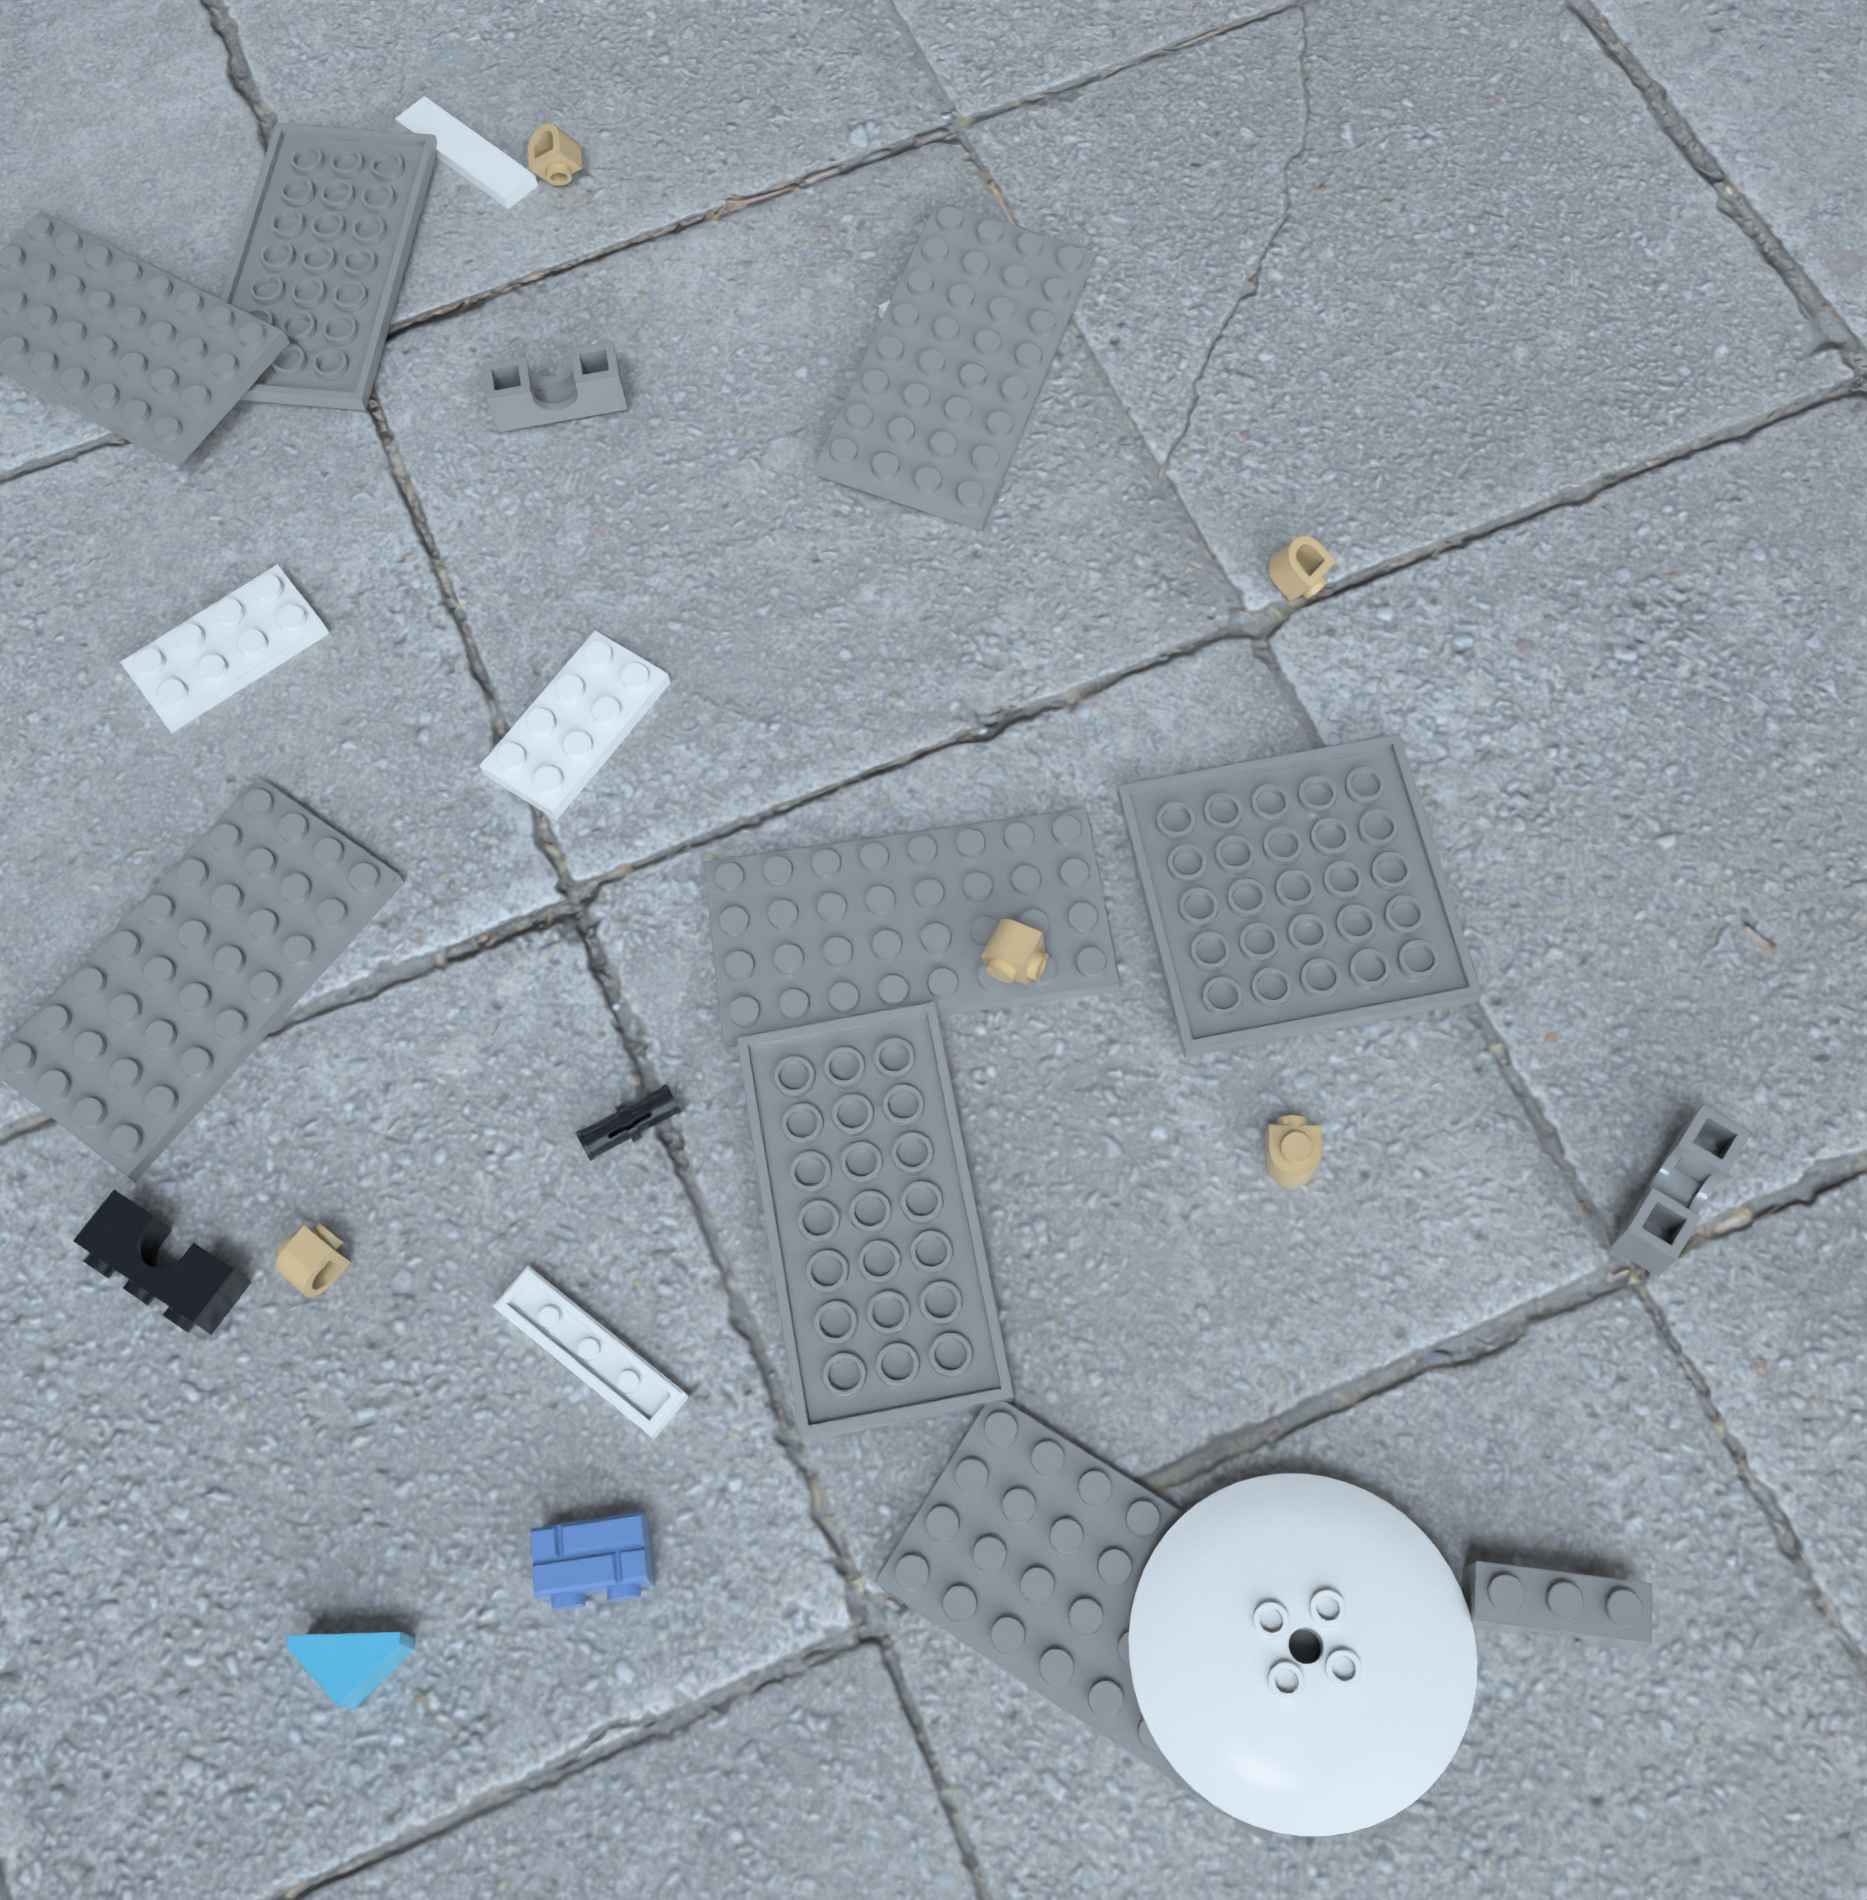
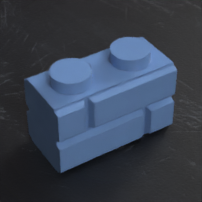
[530,1512,655,1611]

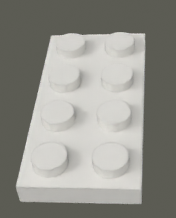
[120,564,329,733]
[479,630,671,820]

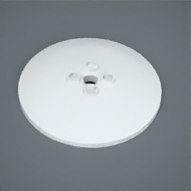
[1128,1473,1477,1836]

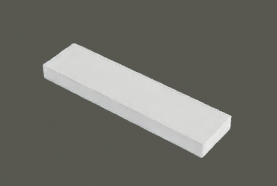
[395,96,538,210]
[493,1266,689,1439]

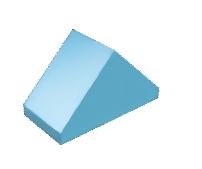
[286,1632,415,1710]

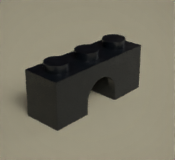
[73,1190,251,1335]

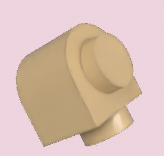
[528,123,583,186]
[1269,536,1336,602]
[981,919,1049,986]
[1264,1115,1322,1188]
[275,1222,351,1298]

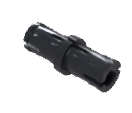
[575,1084,682,1161]

